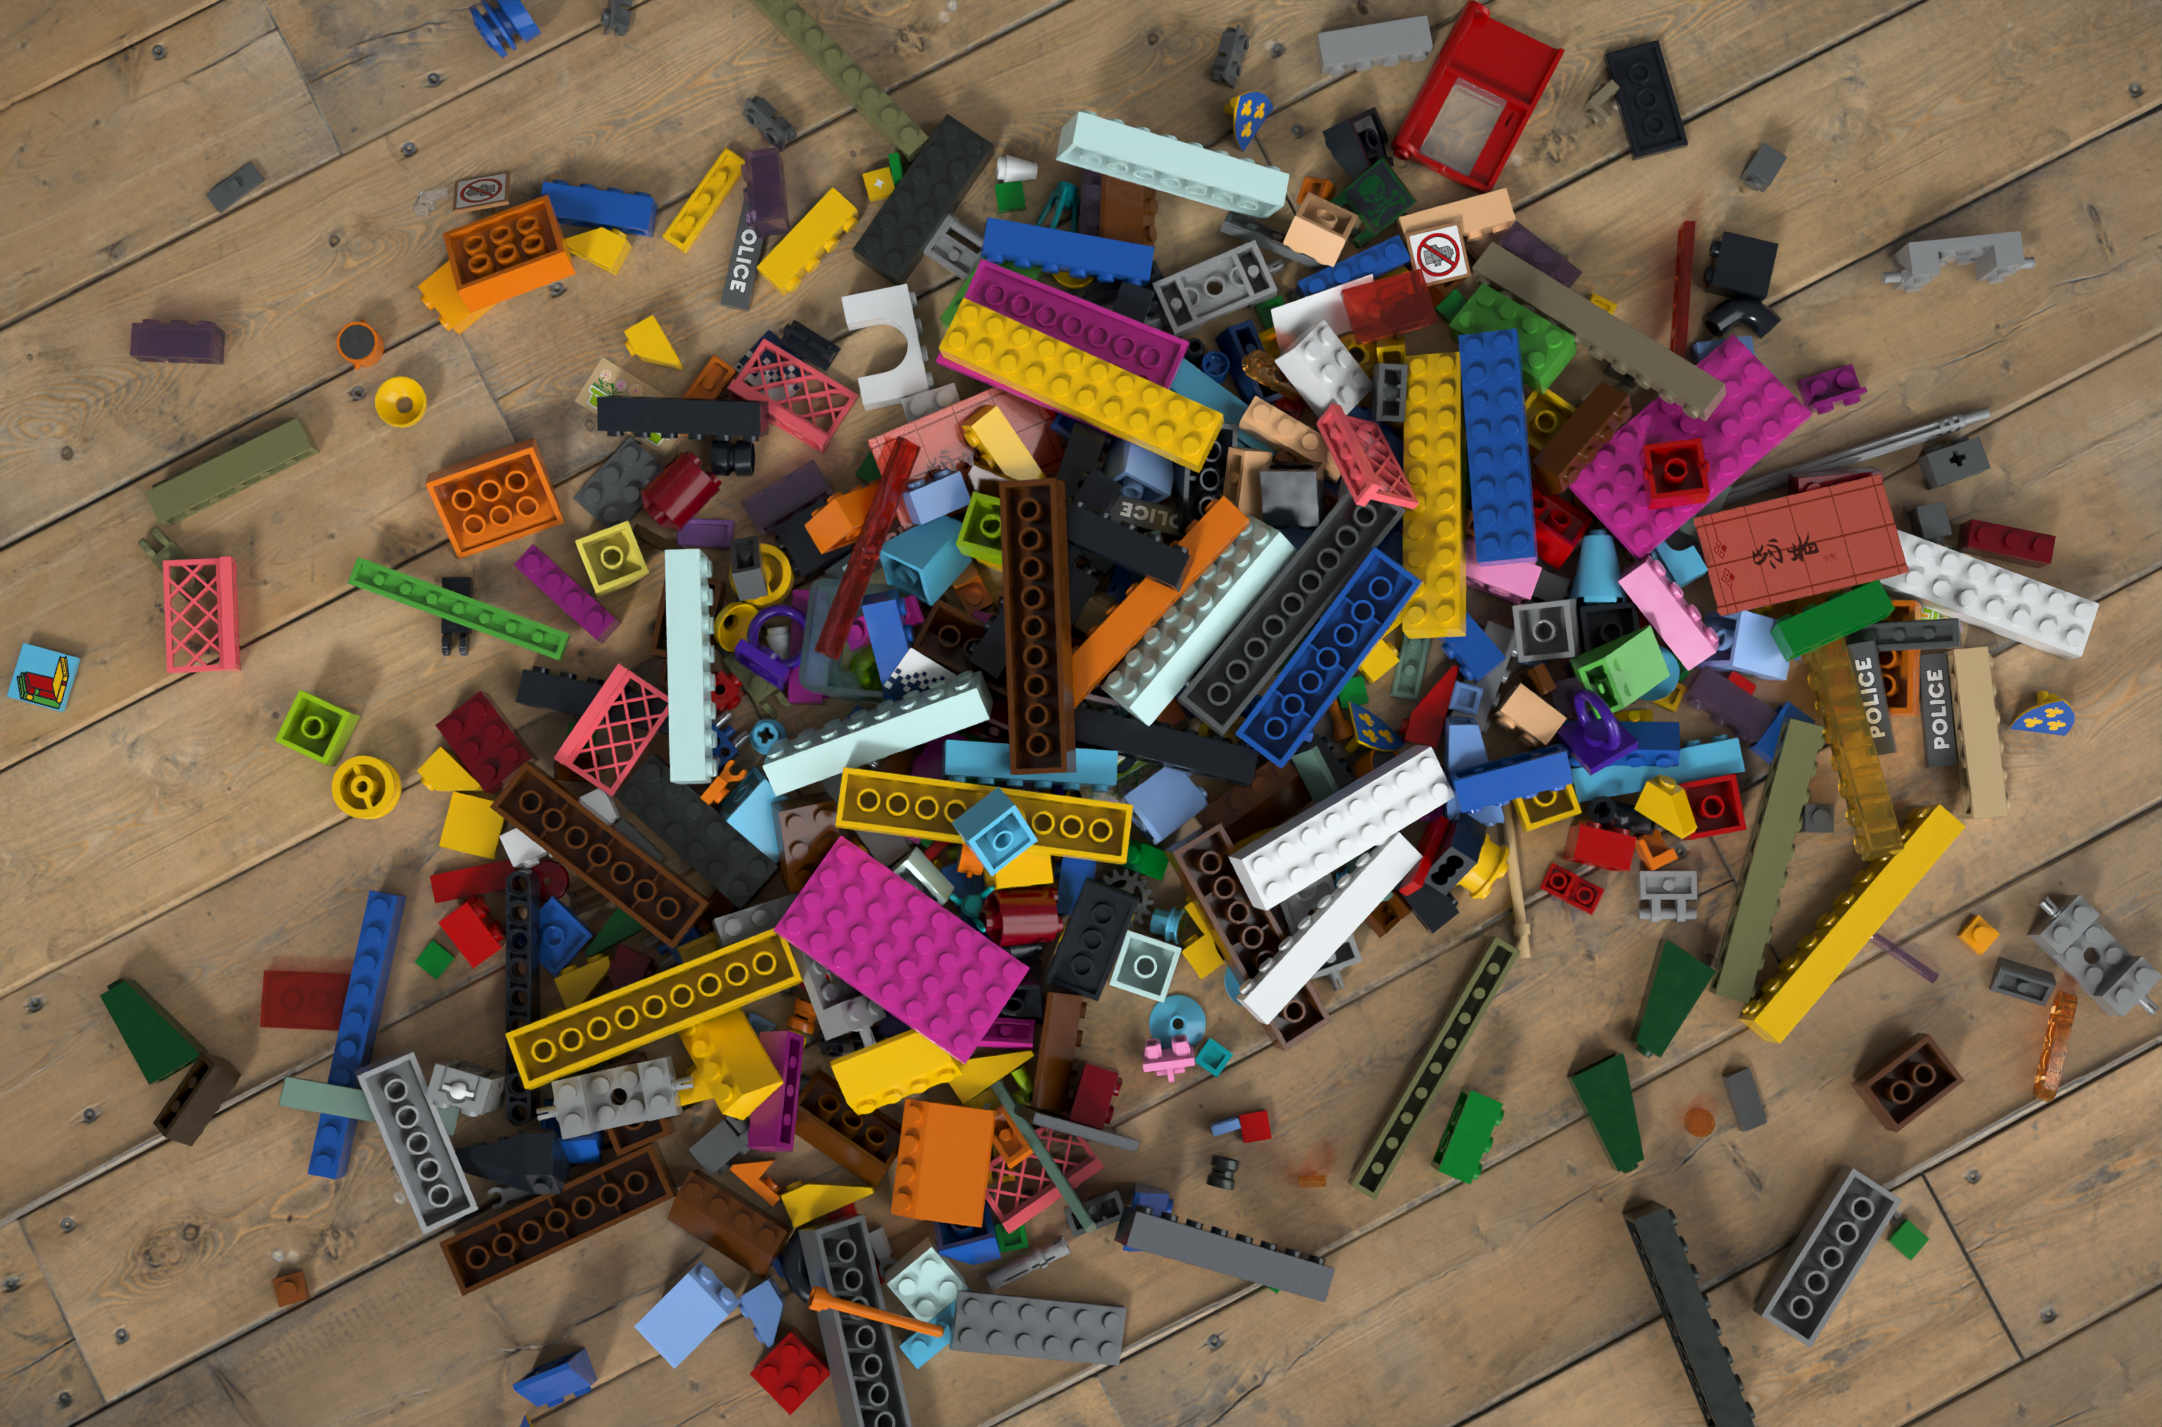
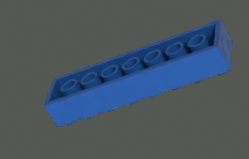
[1458,328,1538,567]
[1235,547,1423,769]

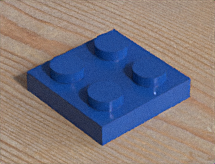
[518,896,596,977]

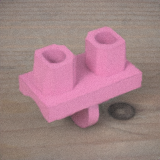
[1143,1035,1195,1083]

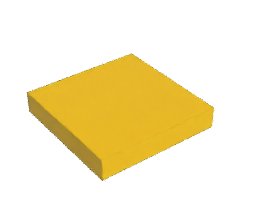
[439,791,506,860]

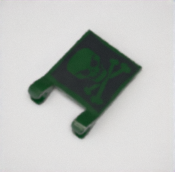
[1329,157,1417,249]

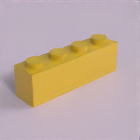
[756,187,860,296]
[961,405,1046,480]

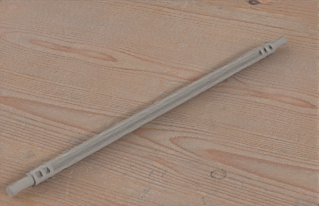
[1569,407,1990,551]

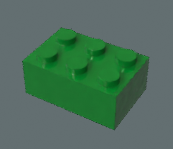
[1430,1086,1505,1185]

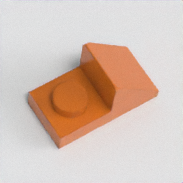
[952,562,994,616]
[993,1104,1034,1169]
[729,1158,782,1206]

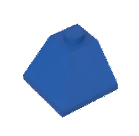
[540,1099,604,1164]
[933,1198,1001,1265]

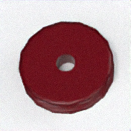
[526,860,570,902]

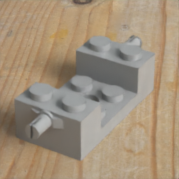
[1881,231,2036,293]
[1147,240,1285,339]
[1279,873,1362,991]
[2027,895,2162,1017]
[789,943,887,1047]
[536,1056,694,1140]

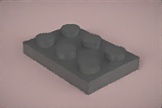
[573,437,664,529]

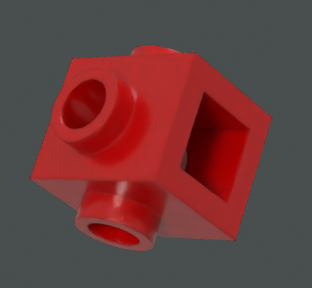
[711,670,745,712]

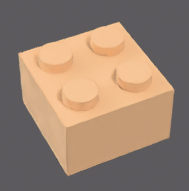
[1283,192,1359,267]
[1491,683,1567,749]

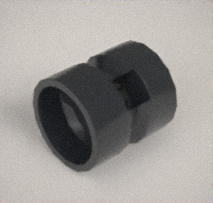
[711,439,755,476]

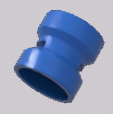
[1200,351,1230,385]

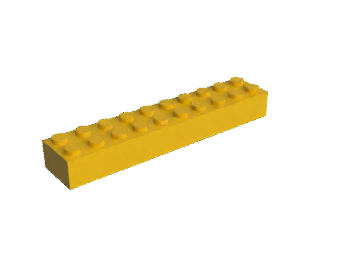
[939,297,1224,473]
[1402,352,1467,639]
[835,767,1133,864]
[1738,804,1966,1044]
[505,928,803,1090]

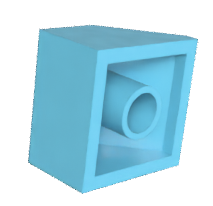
[952,787,1038,876]

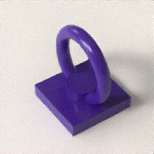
[735,604,815,691]
[1556,688,1638,776]

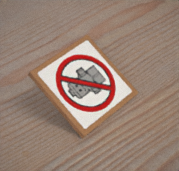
[453,171,511,215]
[1404,221,1471,289]

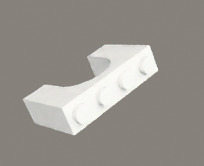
[841,284,935,411]

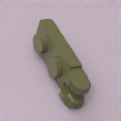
[138,526,210,602]
[723,652,792,720]

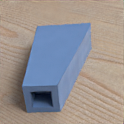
[1443,717,1504,826]

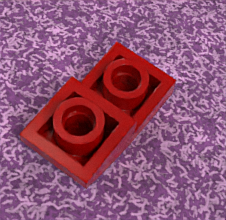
[1540,863,1605,916]

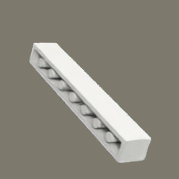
[1236,832,1423,1025]

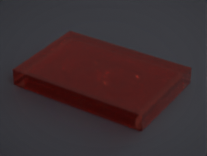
[1340,269,1438,345]
[260,970,351,1031]

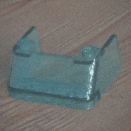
[799,578,901,704]

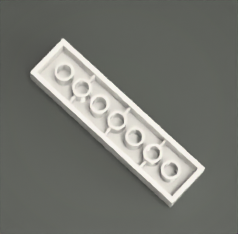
[1872,529,2099,660]
[1228,745,1455,911]

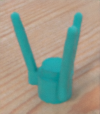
[1035,181,1081,233]
[949,885,995,932]

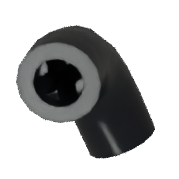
[1702,297,1782,339]
[1588,796,1656,835]
[783,1228,812,1304]

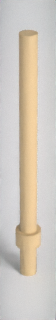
[1501,802,1531,959]

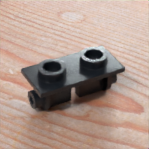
[779,320,841,372]
[819,1027,878,1057]

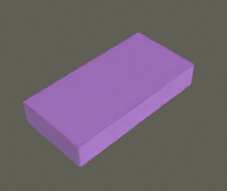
[676,518,735,549]

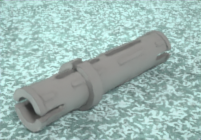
[986,1236,1071,1291]

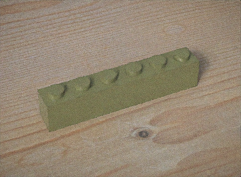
[145,418,320,527]

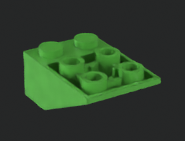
[1570,624,1670,719]

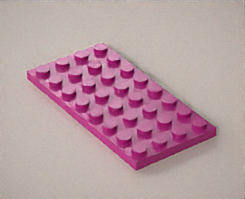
[936,259,1189,442]
[1568,334,1812,562]
[773,836,1030,1064]

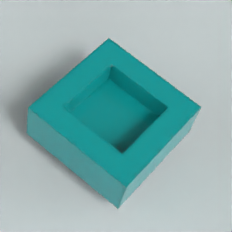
[1195,1037,1233,1077]

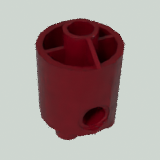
[641,450,722,530]
[980,885,1063,947]

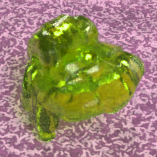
[849,641,884,696]

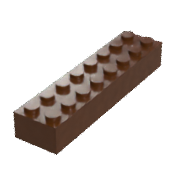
[490,761,713,949]
[1164,821,1332,1051]
[439,1141,679,1296]

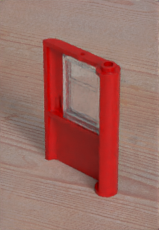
[1390,0,1565,194]

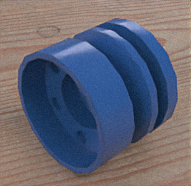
[469,0,541,59]

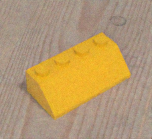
[677,1007,784,1120]
[830,1029,963,1116]

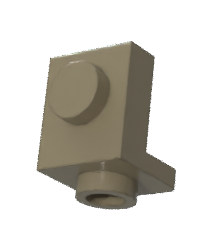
[1583,80,1620,129]

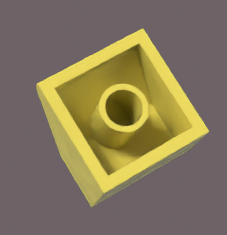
[575,521,649,598]

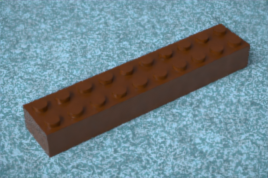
[999,478,1077,775]

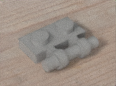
[1637,871,1697,922]

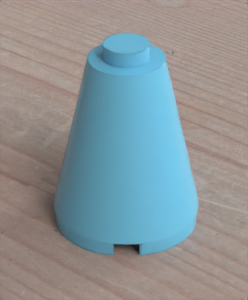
[1569,530,1627,606]

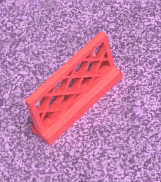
[727,339,859,454]
[1316,403,1419,509]
[163,556,241,673]
[553,663,669,797]
[985,1111,1104,1234]

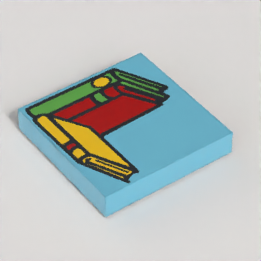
[7,643,81,712]

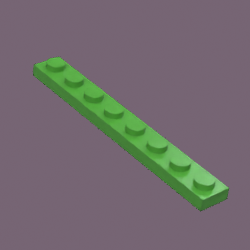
[348,557,571,661]

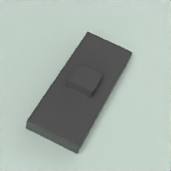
[206,162,265,213]

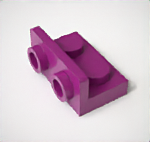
[1796,364,1868,415]

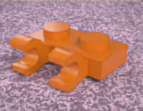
[700,760,748,805]

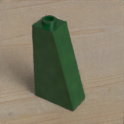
[1630,939,1716,1059]
[100,979,208,1085]
[1566,1051,1644,1174]

